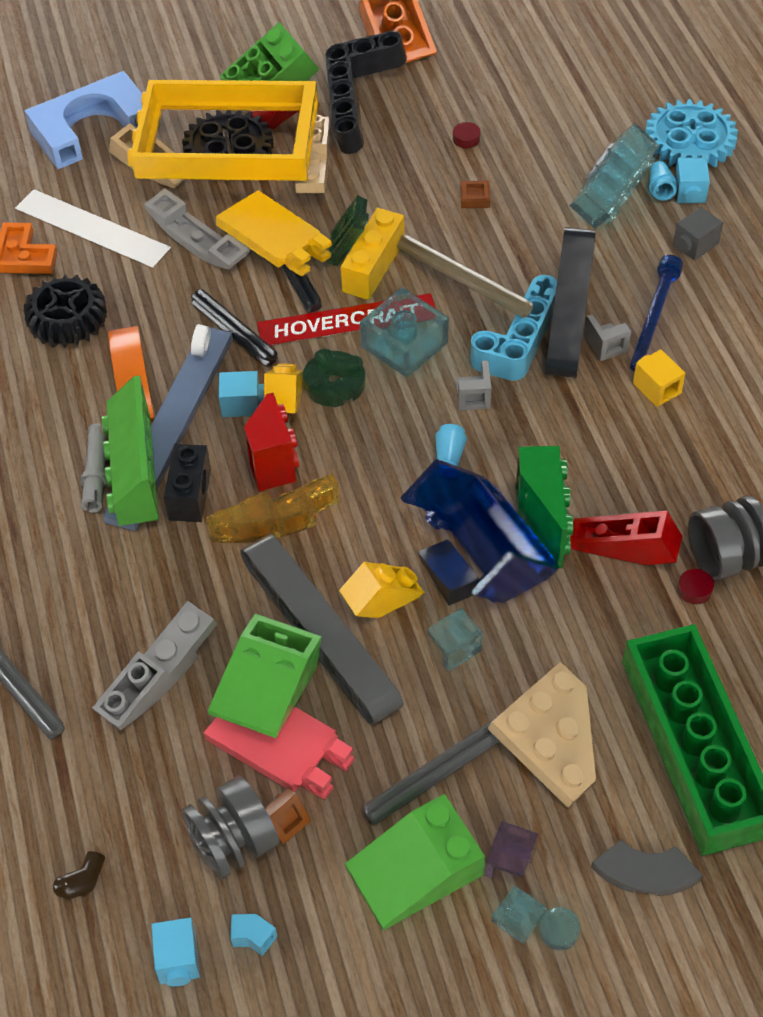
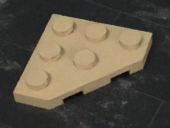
[487,662,596,808]

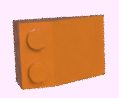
[358,0,437,63]

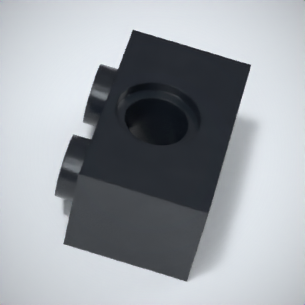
[164,444,211,522]

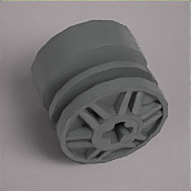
[688,495,763,582]
[181,775,280,880]

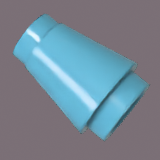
[649,161,678,201]
[435,424,467,475]

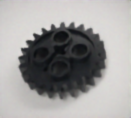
[182,110,274,154]

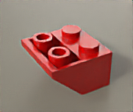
[244,392,300,492]

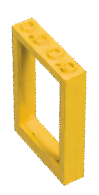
[127,80,318,181]

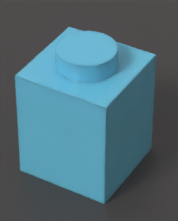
[675,158,710,203]
[219,371,264,417]
[151,917,200,987]

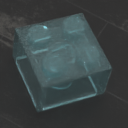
[360,287,449,378]

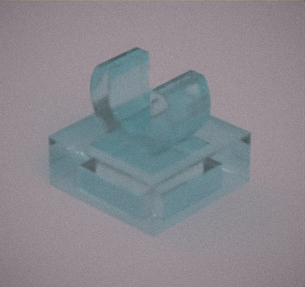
[491,886,547,944]

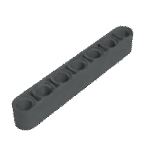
[240,533,404,725]

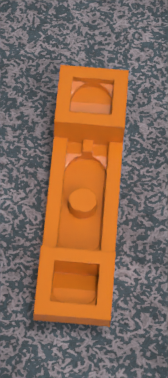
[108,326,155,423]

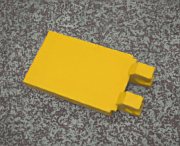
[216,190,332,276]

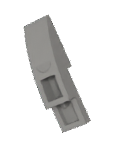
[92,601,217,730]

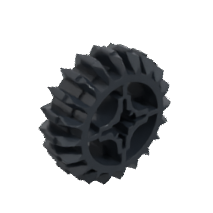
[23,274,107,349]

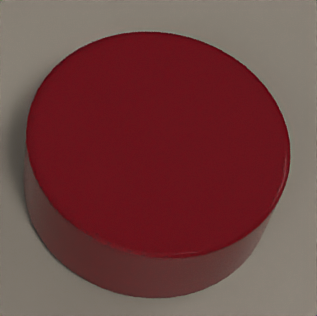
[453,122,481,148]
[678,569,714,604]

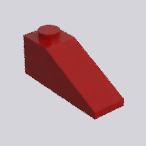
[570,510,682,565]

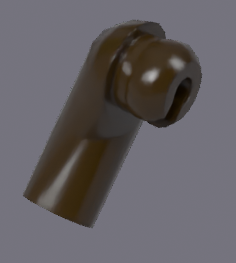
[53,851,105,899]

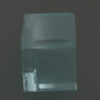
[428,608,483,671]

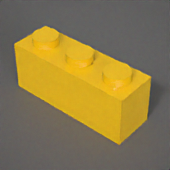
[341,207,405,300]

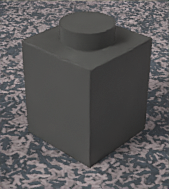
[673,207,723,261]

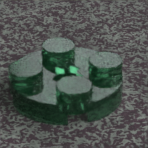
[303,349,366,407]

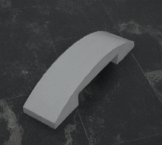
[144,188,250,269]

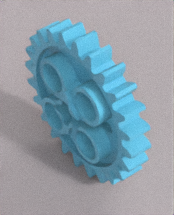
[645,99,738,167]

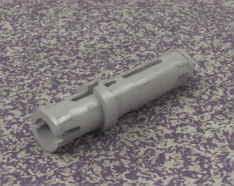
[80,423,108,513]

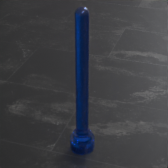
[630,255,684,372]

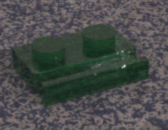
[327,195,369,266]

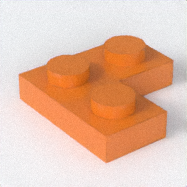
[0,222,58,274]

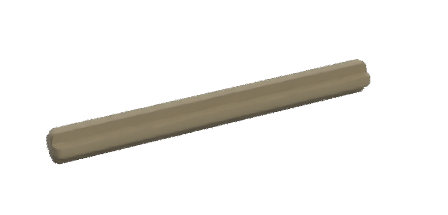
[397,235,533,318]

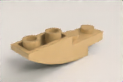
[295,114,330,193]

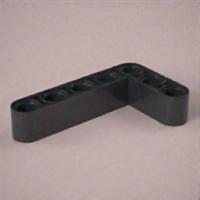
[325,31,407,154]
[545,227,596,378]

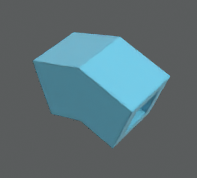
[231,914,277,956]

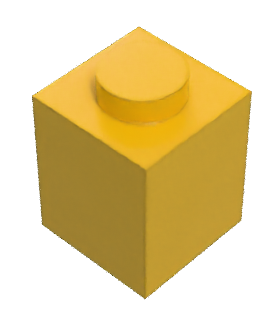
[633,349,686,407]

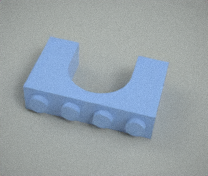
[24,71,142,170]

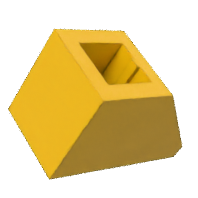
[264,363,304,413]
[339,562,425,618]

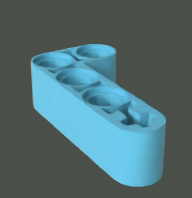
[470,275,557,381]

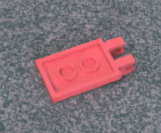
[204,707,354,800]

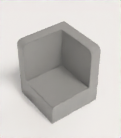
[583,314,631,361]
[456,361,492,411]

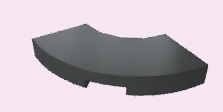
[591,840,703,896]

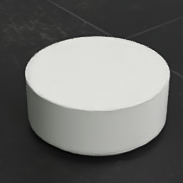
[191,324,211,357]

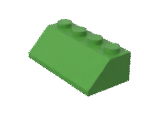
[102,376,159,526]

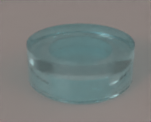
[540,907,580,951]

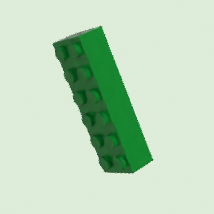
[622,624,763,856]

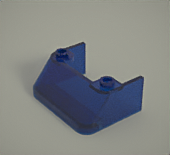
[400,459,559,603]

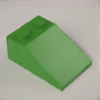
[345,794,485,931]

